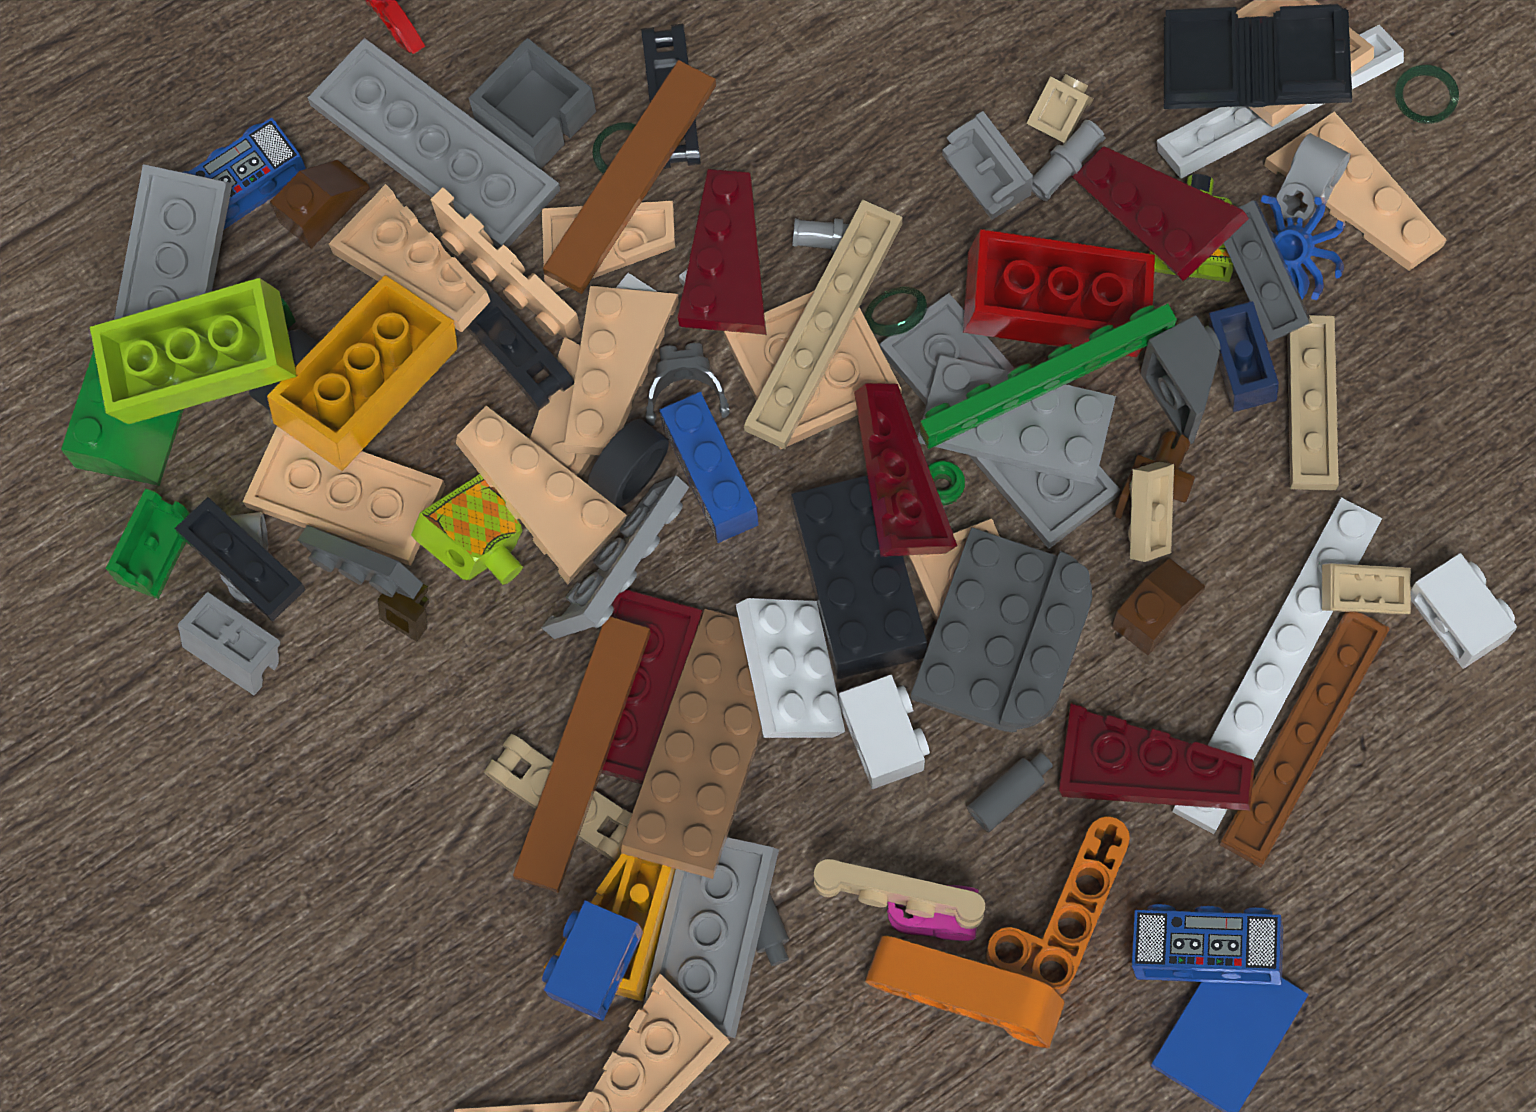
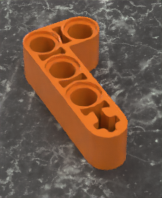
[986,817,1130,996]
[865,936,1065,1049]

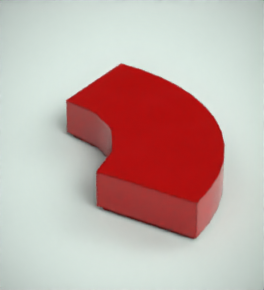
[365,0,425,54]

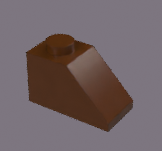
[270,160,370,249]
[1112,558,1206,656]

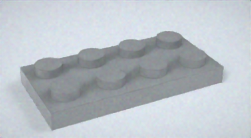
[114,164,232,320]
[918,355,1116,485]
[643,837,779,1038]

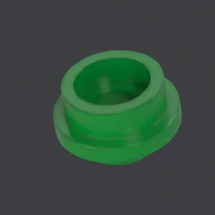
[928,461,965,505]

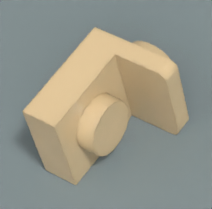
[1026,74,1094,143]

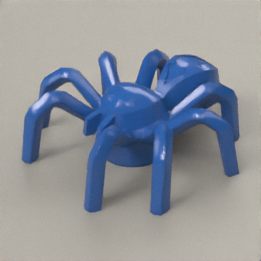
[1261,195,1346,300]

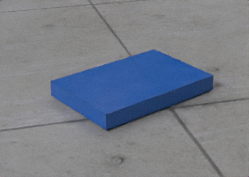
[1150,978,1309,1112]

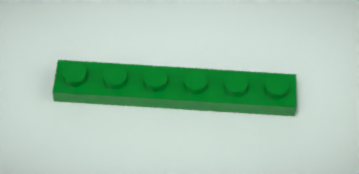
[920,304,1177,450]

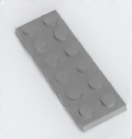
[308,38,560,248]
[879,293,1120,549]

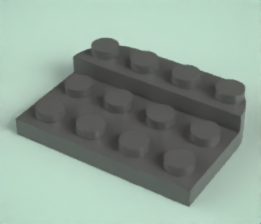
[911,527,1092,732]

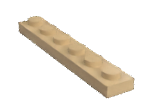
[744,200,903,449]

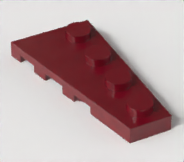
[1072,146,1249,282]
[678,169,767,335]
[854,383,958,557]
[1059,704,1255,811]

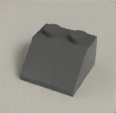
[1140,315,1220,444]

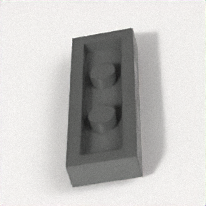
[1224,200,1312,342]
[298,525,423,599]

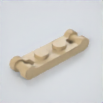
[484,734,632,862]
[814,859,985,929]

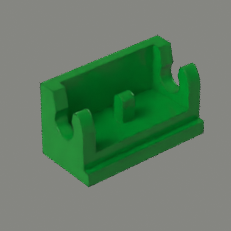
[105,488,190,599]

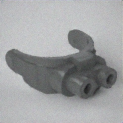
[646,343,729,426]

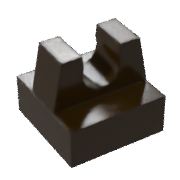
[377,584,429,642]

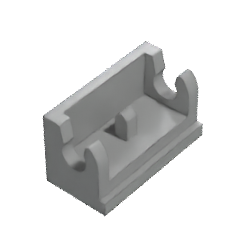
[942,111,1034,220]
[178,592,280,695]

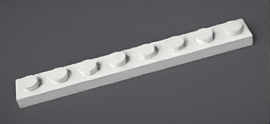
[1172,497,1382,834]

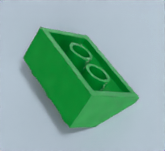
[61,350,184,486]

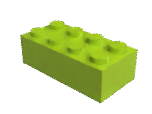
[90,278,297,424]

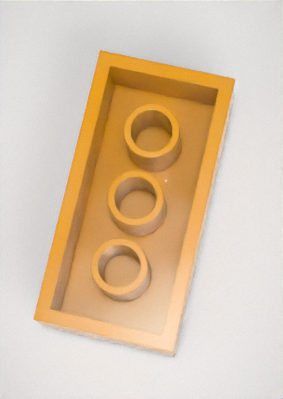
[267,275,457,471]

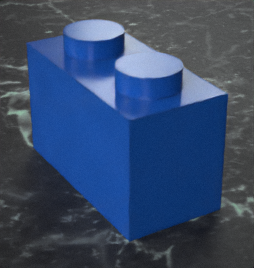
[542,901,643,1021]

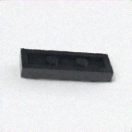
[174,497,306,622]

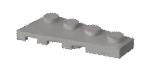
[541,476,689,639]

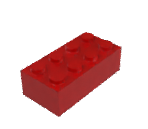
[963,229,1155,357]

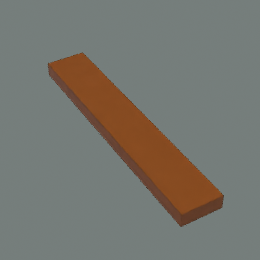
[543,60,716,294]
[1219,612,1390,868]
[513,617,651,893]

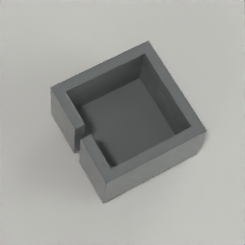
[469,38,596,169]

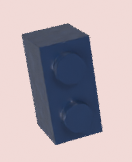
[1209,301,1279,412]

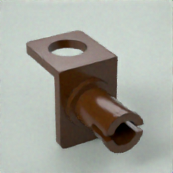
[1114,431,1195,519]

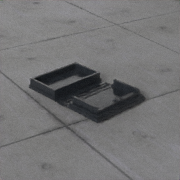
[1164,4,1352,109]

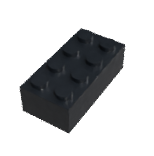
[791,475,927,680]

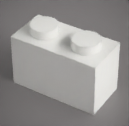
[1411,553,1517,669]
[839,675,930,789]

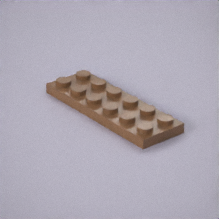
[621,609,762,879]

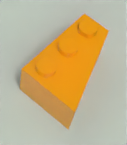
[544,854,675,1001]

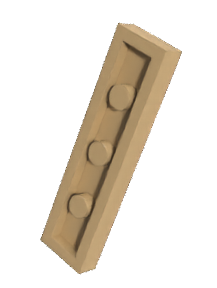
[1287,315,1339,490]

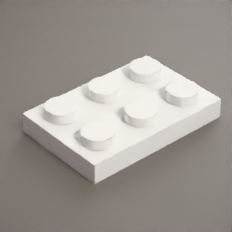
[736,598,845,738]

